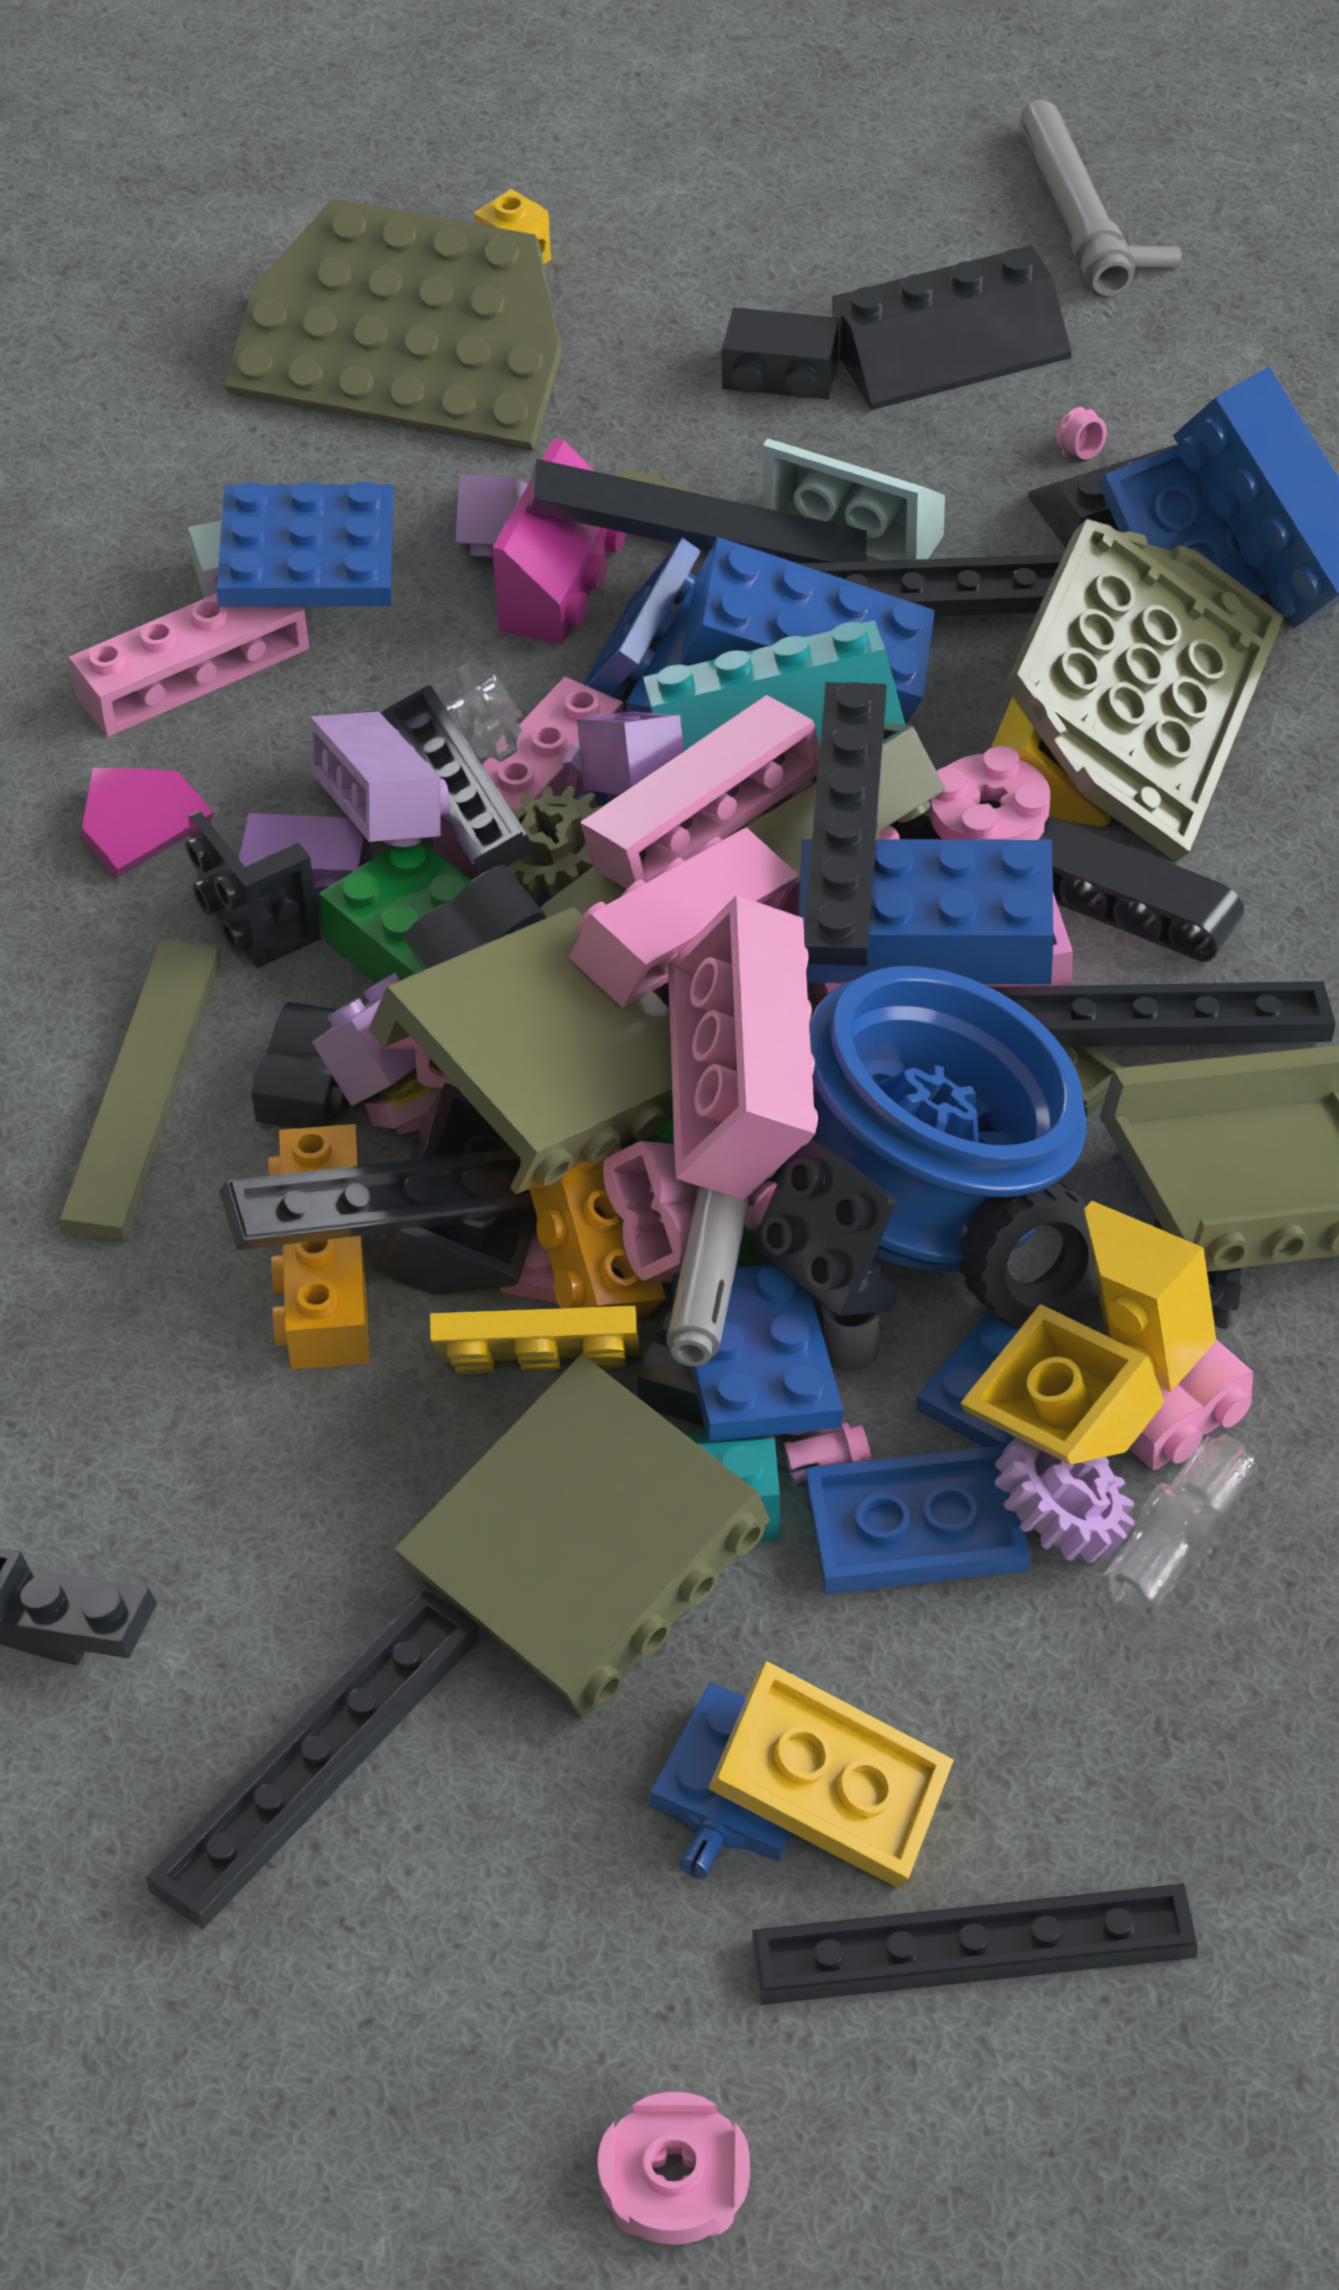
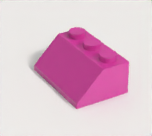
[492,438,626,645]

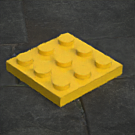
[430,1306,639,1374]

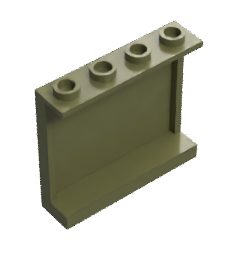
[368,907,673,1194]
[1100,1045,1339,1272]
[394,1354,770,1719]

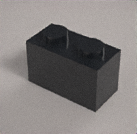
[721,307,839,400]

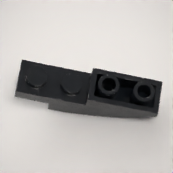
[0,1548,157,1665]

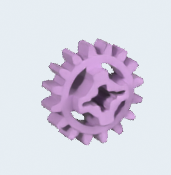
[995,1437,1135,1563]

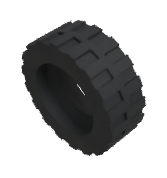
[959,1182,1098,1329]

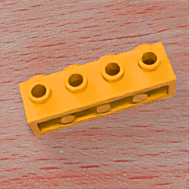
[268,1124,370,1369]
[520,1145,666,1324]

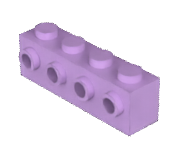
[310,712,449,847]

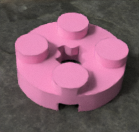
[930,746,1050,840]
[598,2092,750,2245]

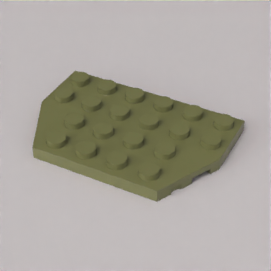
[224,198,563,450]
[1004,519,1284,862]

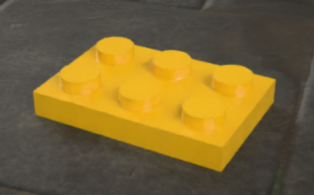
[708,1661,954,1888]

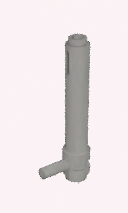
[1019,100,1181,296]
[667,1079,817,1367]

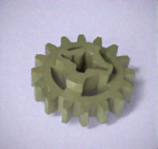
[507,786,605,902]

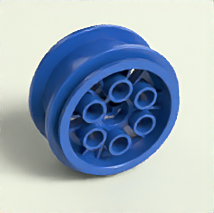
[780,966,1086,1271]

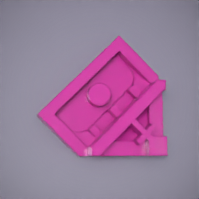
[80,768,214,879]

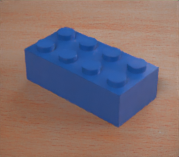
[1172,366,1339,628]
[680,537,935,725]
[799,839,1054,984]

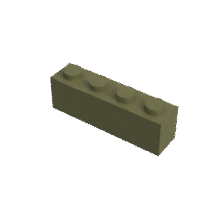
[725,722,945,885]

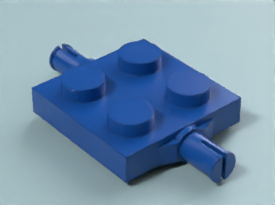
[649,1671,803,1879]

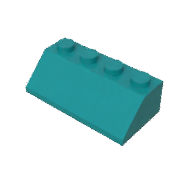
[643,620,905,751]

